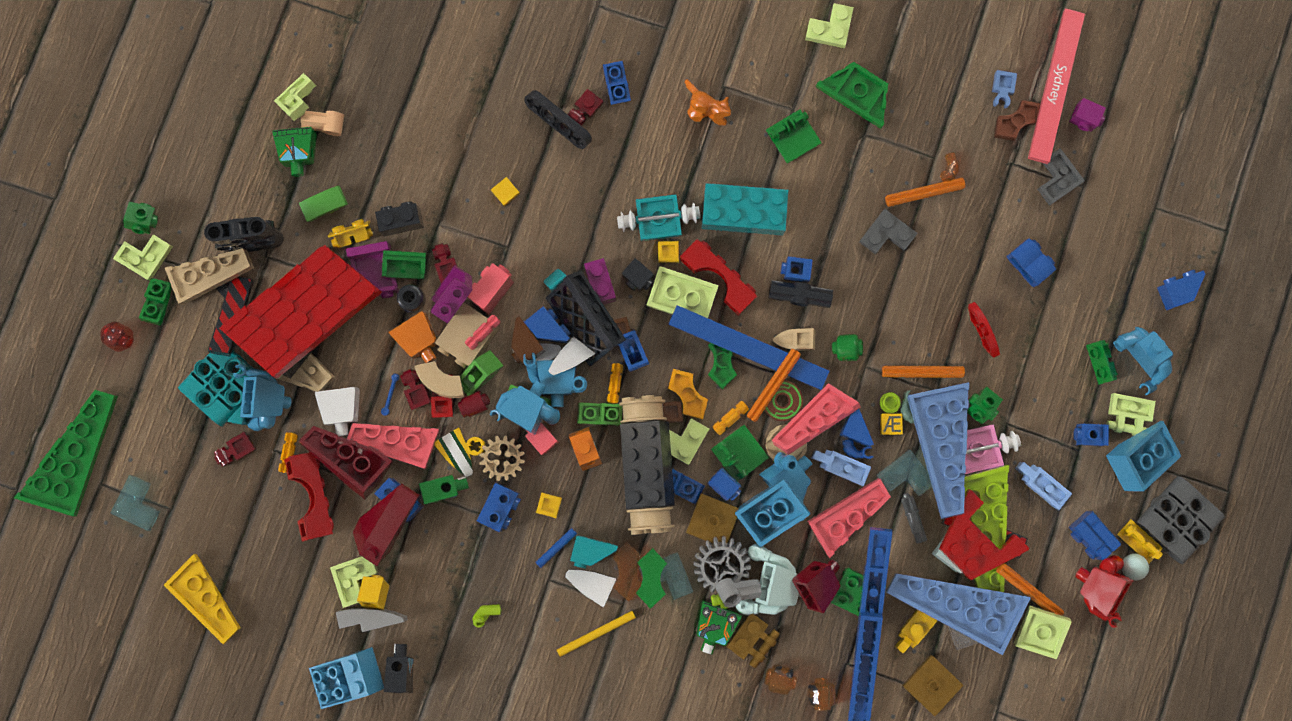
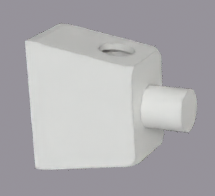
[315,387,360,436]

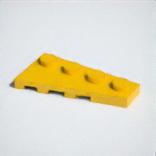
[164,554,241,644]

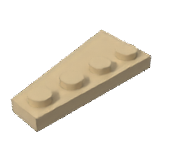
[165,248,254,305]

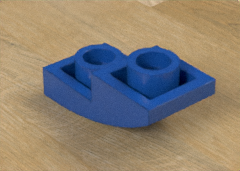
[603,61,631,105]
[672,469,705,504]

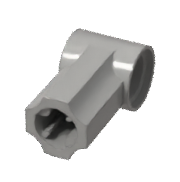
[715,578,762,607]

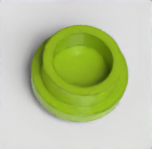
[879,392,901,413]

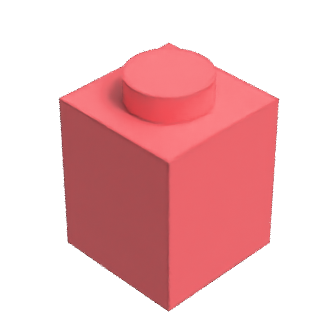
[525,423,558,456]

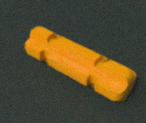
[607,363,623,404]
[713,401,749,435]
[278,432,298,473]

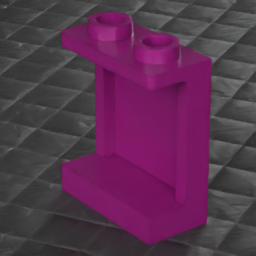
[346,241,399,301]
[431,265,472,323]

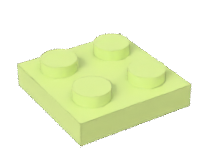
[1014,605,1072,659]

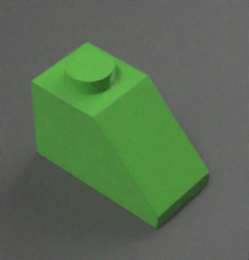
[460,350,503,396]

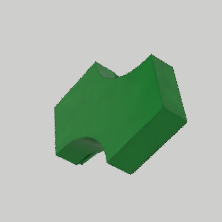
[708,343,737,390]
[636,548,667,609]

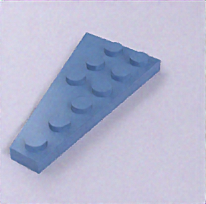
[907,382,969,519]

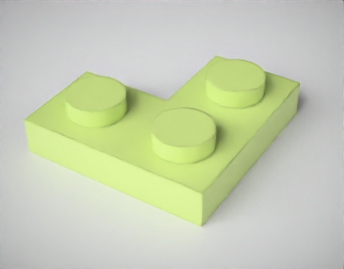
[805,3,854,48]
[274,73,316,121]
[113,235,173,281]
[669,418,709,465]
[330,556,378,608]

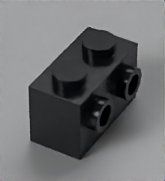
[375,201,424,237]

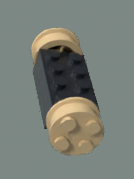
[619,395,675,535]

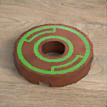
[764,380,803,422]

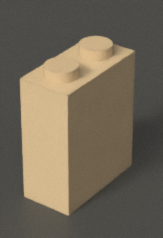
[435,302,500,369]

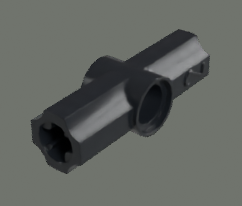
[768,280,833,308]

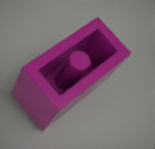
[584,258,616,305]

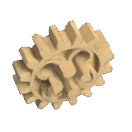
[479,436,525,481]

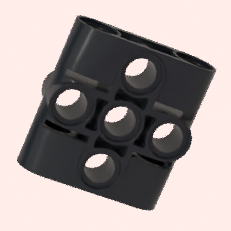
[204,217,284,252]

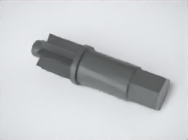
[901,492,927,544]

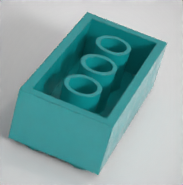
[702,183,788,236]

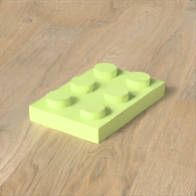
[647,266,719,318]

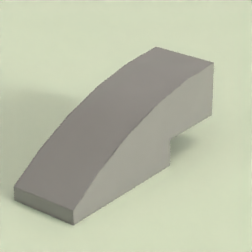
[336,607,408,632]

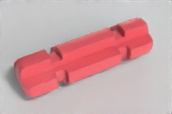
[465,315,500,350]

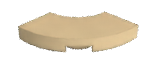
[415,361,464,398]

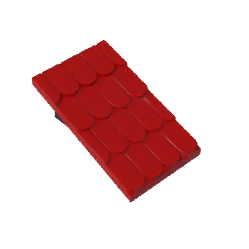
[219,245,382,379]

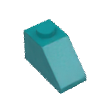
[570,535,618,569]

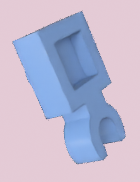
[992,70,1017,108]

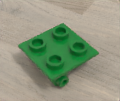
[766,109,822,164]
[711,425,769,482]
[831,568,863,616]

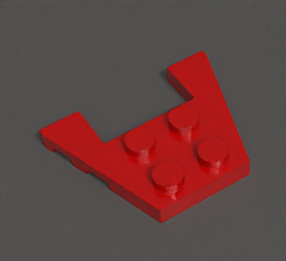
[939,489,1030,580]

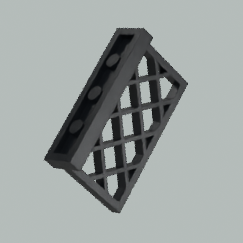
[546,270,626,367]

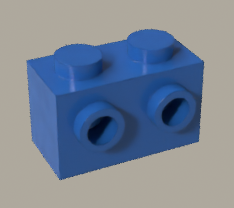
[477,483,521,532]

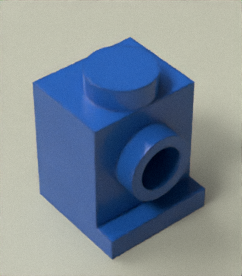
[780,257,812,283]
[1074,423,1109,446]

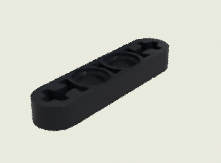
[524,90,592,149]

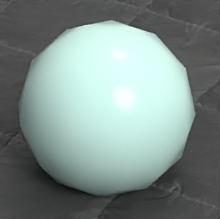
[1121,553,1149,581]

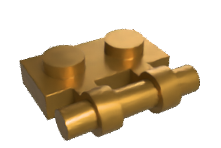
[726,614,780,669]

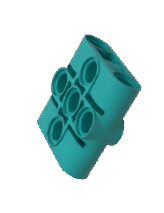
[178,350,254,427]

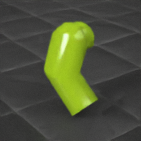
[711,594,729,609]
[472,604,501,628]

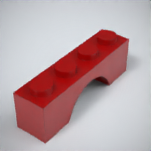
[680,239,757,317]
[284,452,334,542]

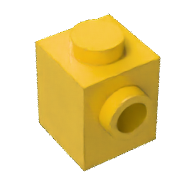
[357,575,390,610]

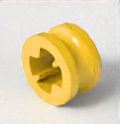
[466,437,486,456]

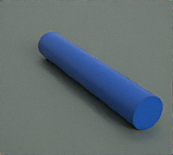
[536,528,577,568]

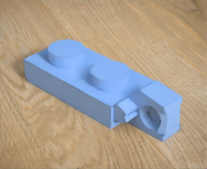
[811,450,871,486]
[1015,462,1072,510]

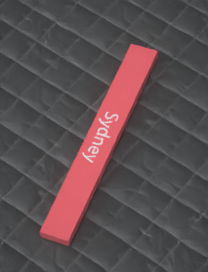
[1028,8,1085,164]

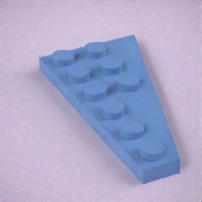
[886,573,1031,655]

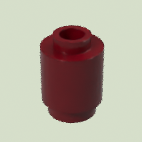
[458,391,491,418]

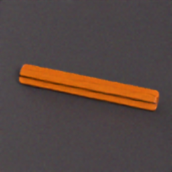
[885,177,966,207]
[747,349,801,422]
[882,366,965,378]
[996,563,1064,616]

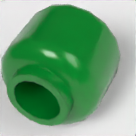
[832,334,863,361]

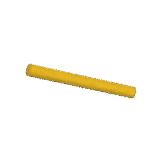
[557,611,636,657]

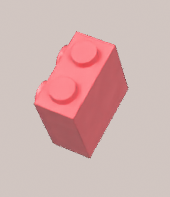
[468,263,514,315]

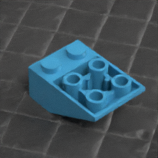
[309,647,384,709]

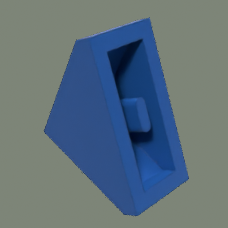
[619,330,649,372]
[840,409,874,446]

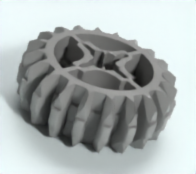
[693,536,751,592]

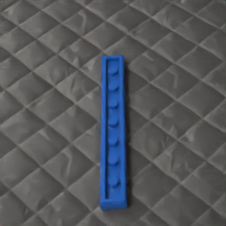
[668,305,829,390]

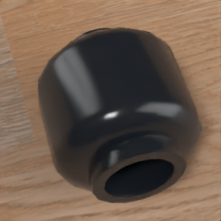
[397,284,426,313]

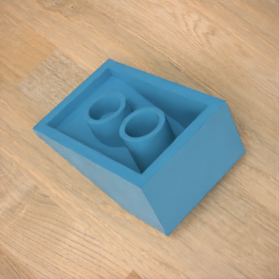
[1106,421,1181,491]
[735,479,811,547]

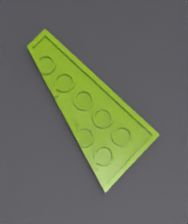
[964,464,1009,592]

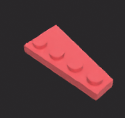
[347,423,439,469]
[807,478,891,558]

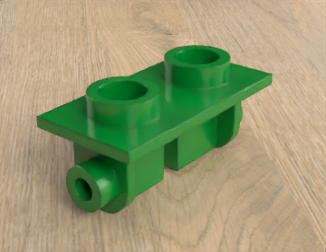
[1086,340,1118,385]

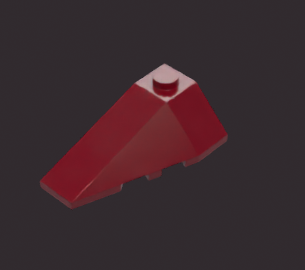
[299,426,392,500]
[353,483,419,566]

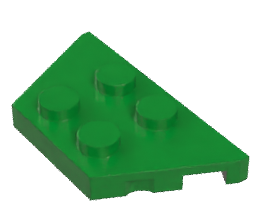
[815,62,888,129]

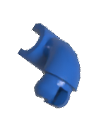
[842,439,873,459]

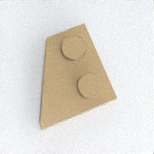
[278,353,335,392]

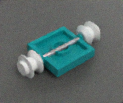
[617,195,700,241]

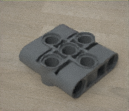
[1135,476,1225,565]

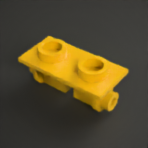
[328,219,373,248]
[1117,519,1163,564]

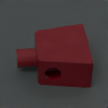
[792,560,840,613]

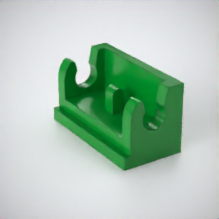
[382,250,426,279]

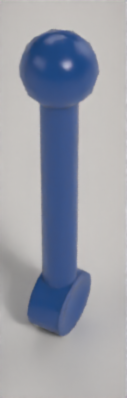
[381,373,399,416]

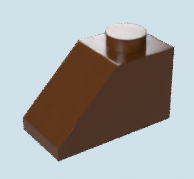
[511,316,545,366]

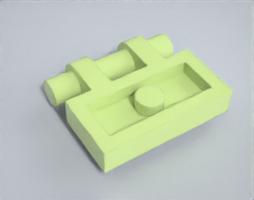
[1106,393,1156,436]

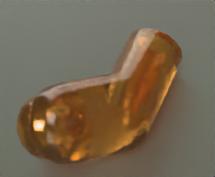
[940,152,959,182]

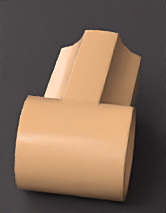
[301,111,344,136]

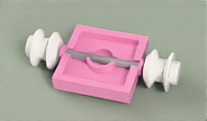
[965,424,1021,474]

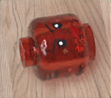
[100,321,134,352]

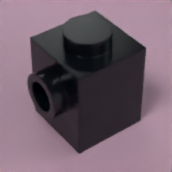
[621,258,654,292]

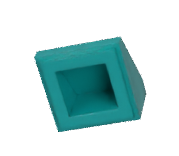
[543,269,566,292]
[227,406,249,426]

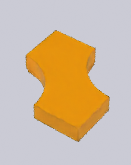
[668,369,708,420]

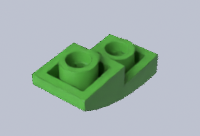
[299,186,348,222]
[577,402,622,425]

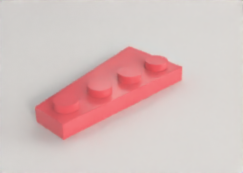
[772,383,860,455]

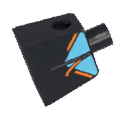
[384,644,413,693]

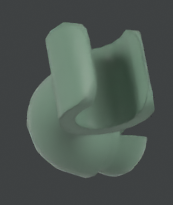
[901,390,914,423]

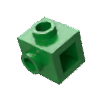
[123,201,158,234]
[967,386,1003,424]

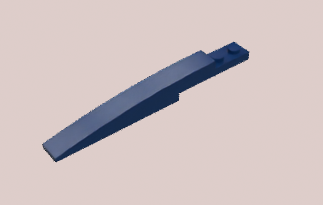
[848,527,892,721]

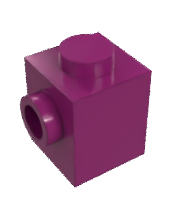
[1069,98,1106,132]

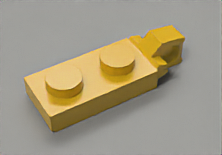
[894,610,938,653]

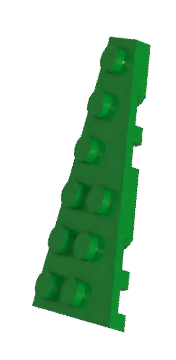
[14,390,118,517]

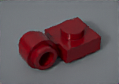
[567,89,603,126]
[432,243,458,283]
[400,369,431,410]
[214,431,257,467]

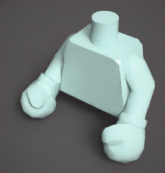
[736,544,801,615]

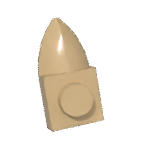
[773,328,815,351]

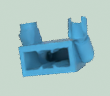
[1113,327,1173,395]
[523,353,587,407]
[233,364,292,431]
[490,381,560,435]
[759,452,812,521]

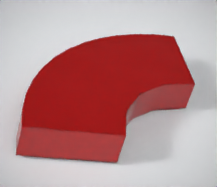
[968,302,1000,358]

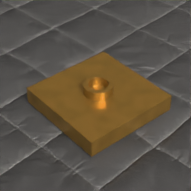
[686,494,738,544]
[902,654,964,716]

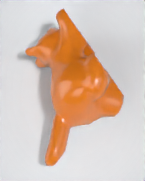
[685,79,731,126]

